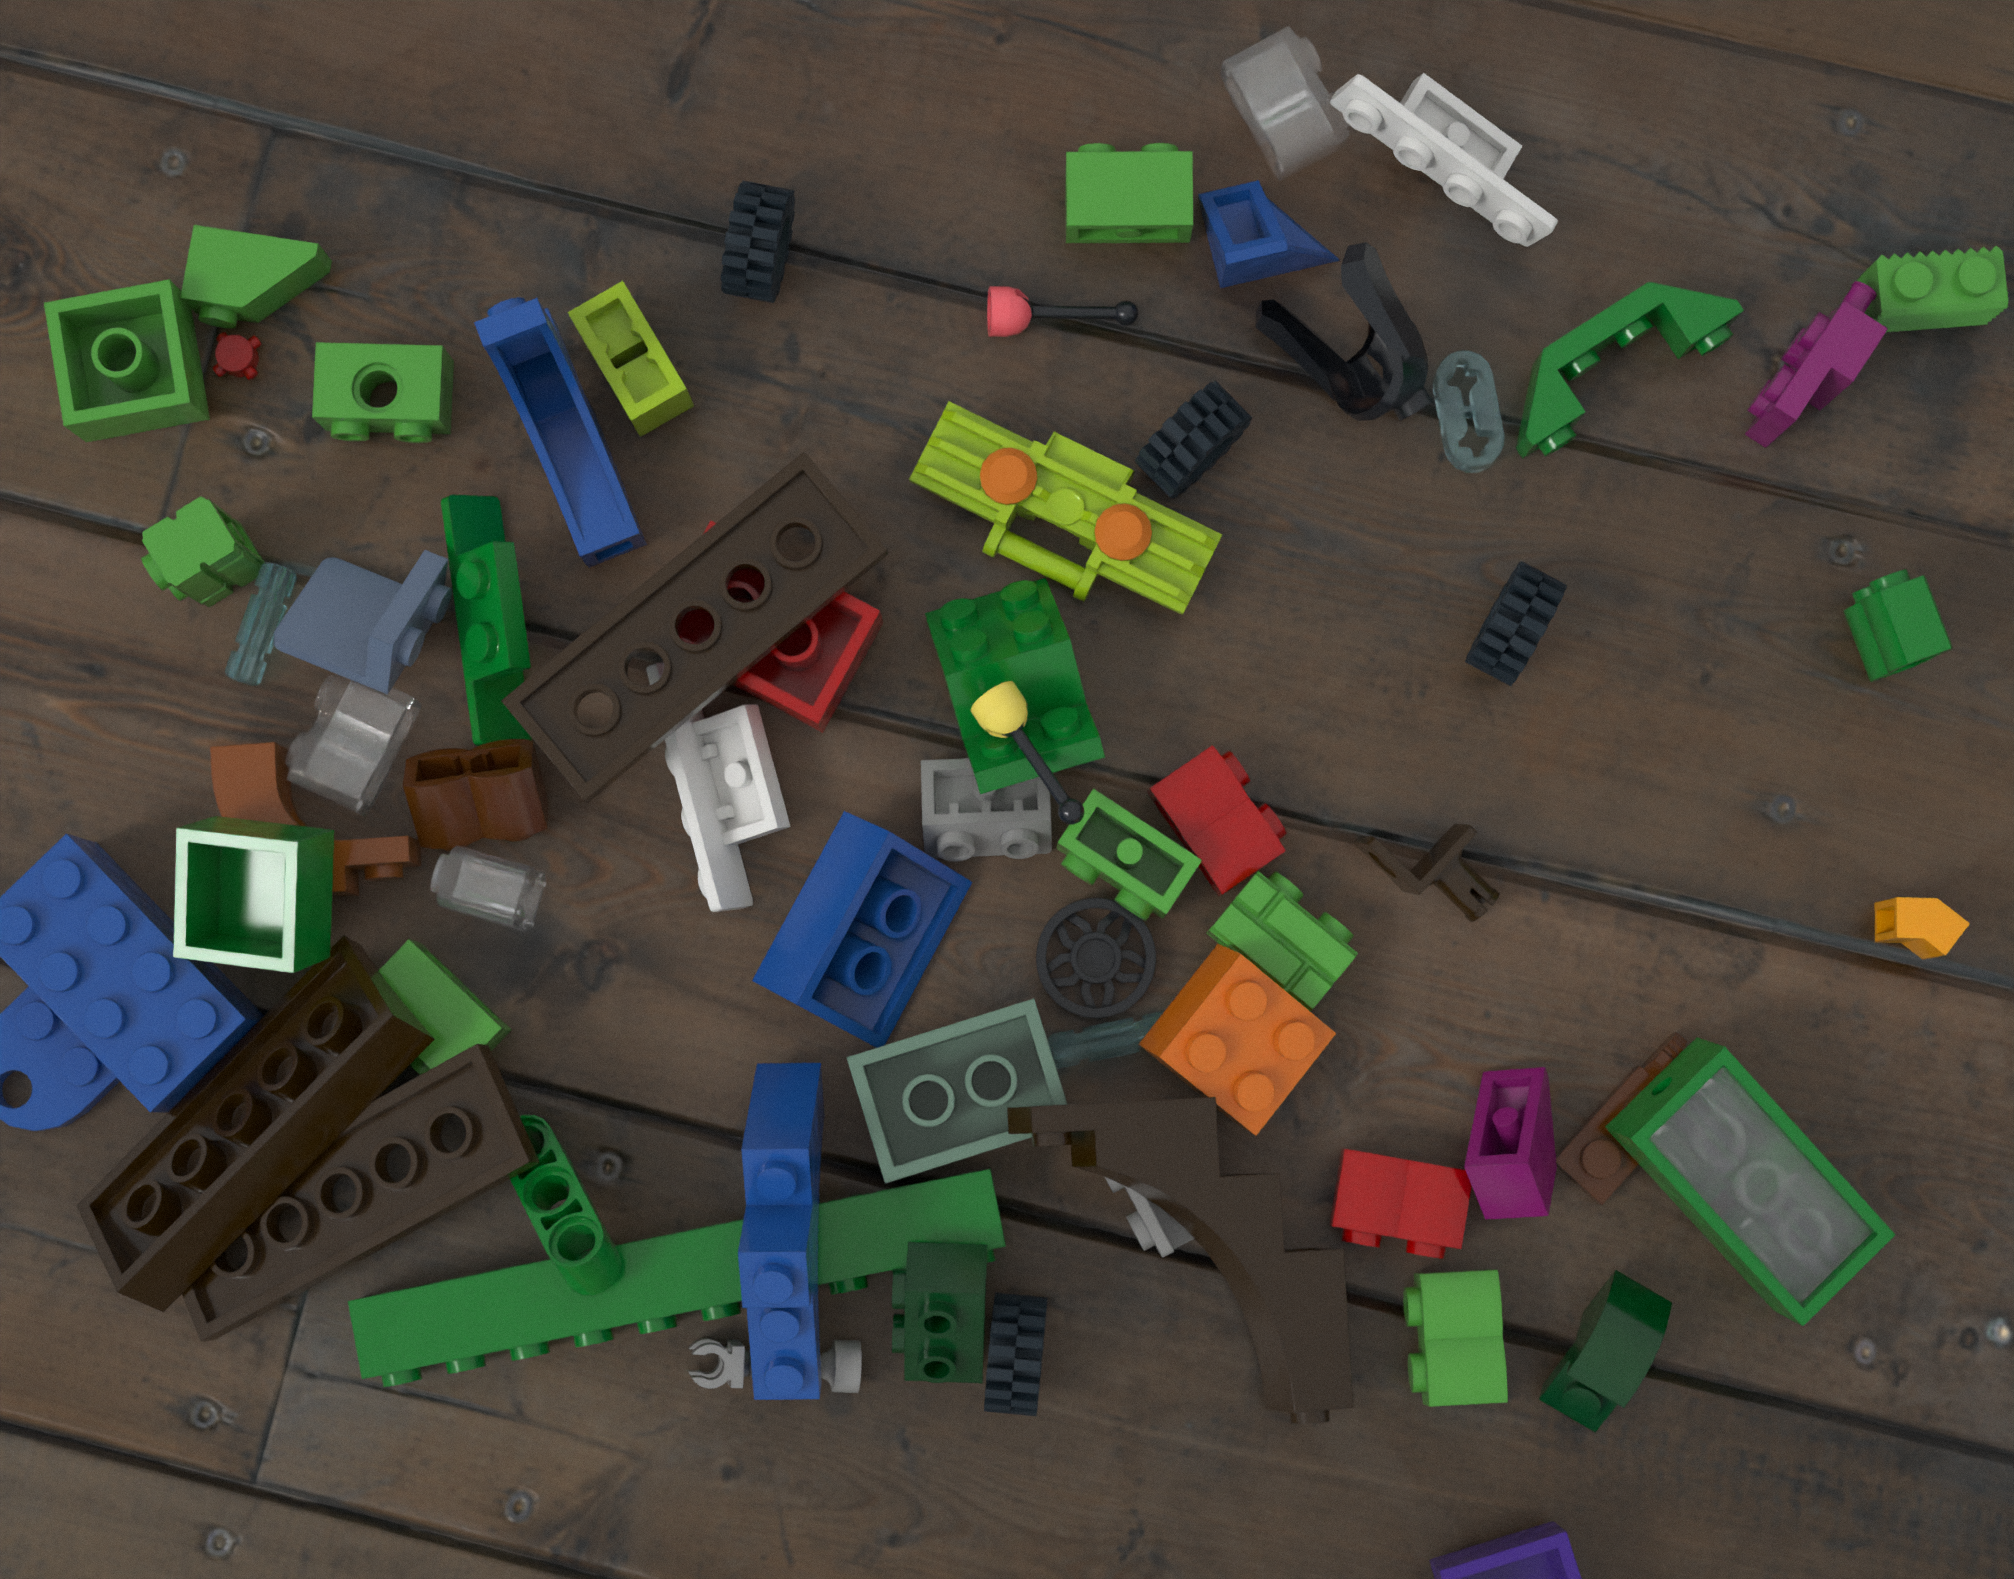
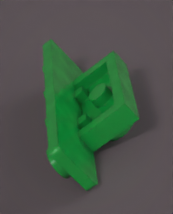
[441,494,532,746]

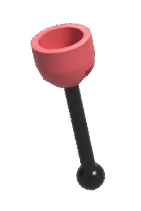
[987,286,1139,337]

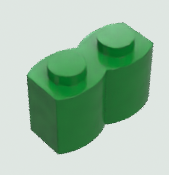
[1843,569,1953,682]

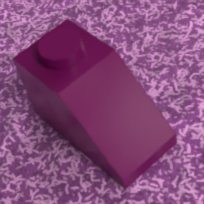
[1464,1067,1557,1220]

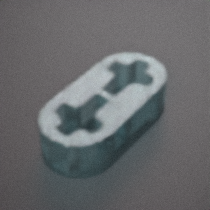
[1433,350,1504,473]

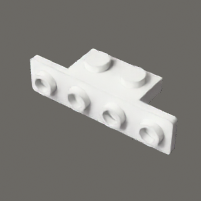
[1330,73,1558,247]
[646,662,791,912]

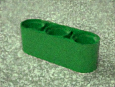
[510,1115,622,1296]

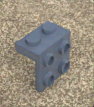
[274,550,452,695]

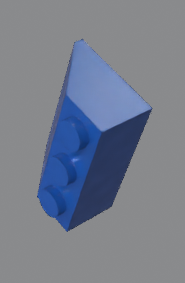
[752,811,972,1048]

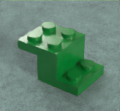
[925,578,1105,794]

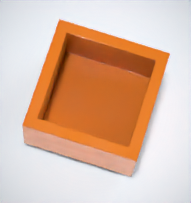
[1138,944,1336,1136]

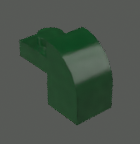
[1539,1270,1672,1433]

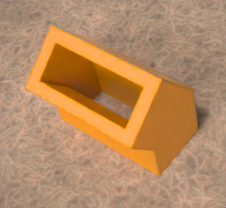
[1874,897,1970,959]

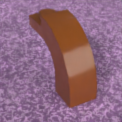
[210,742,422,896]

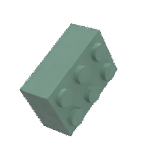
[846,998,1068,1183]

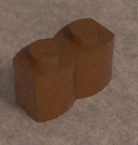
[403,739,549,851]

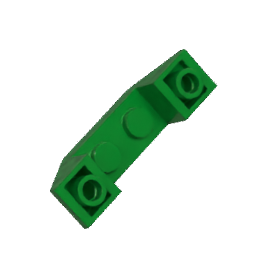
[1516,282,1744,459]

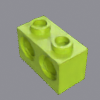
[567,281,694,437]

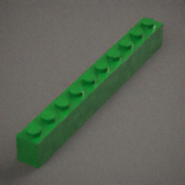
[348,1168,1006,1387]

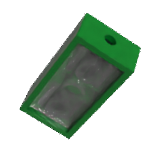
[1605,1037,1896,1326]

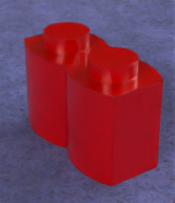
[1147,745,1287,896]
[1329,1149,1472,1259]

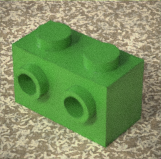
[1057,788,1202,921]

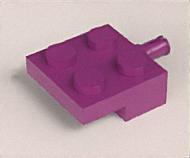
[1745,281,1888,448]

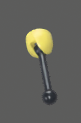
[970,681,1085,825]

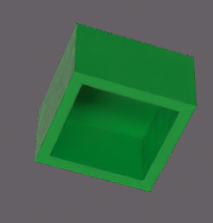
[173,816,334,973]

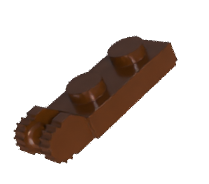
[1556,1032,1687,1205]

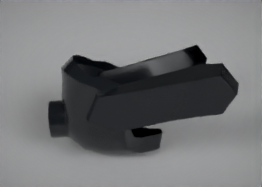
[1255,242,1432,421]

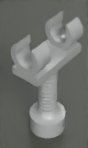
[687,1337,862,1393]

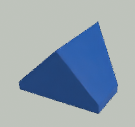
[1198,180,1341,288]

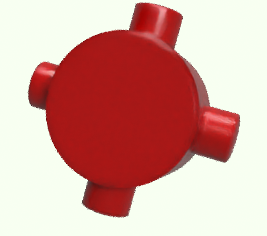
[212,332,262,380]

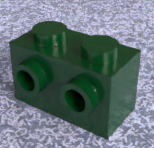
[892,1242,987,1384]

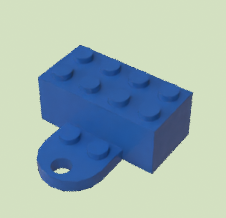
[0,834,264,1131]

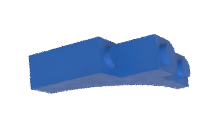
[474,297,647,568]
[738,1063,825,1400]

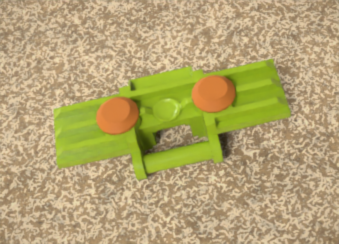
[909,401,1223,615]

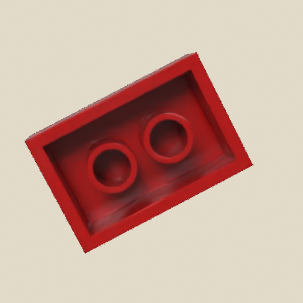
[678,520,883,733]

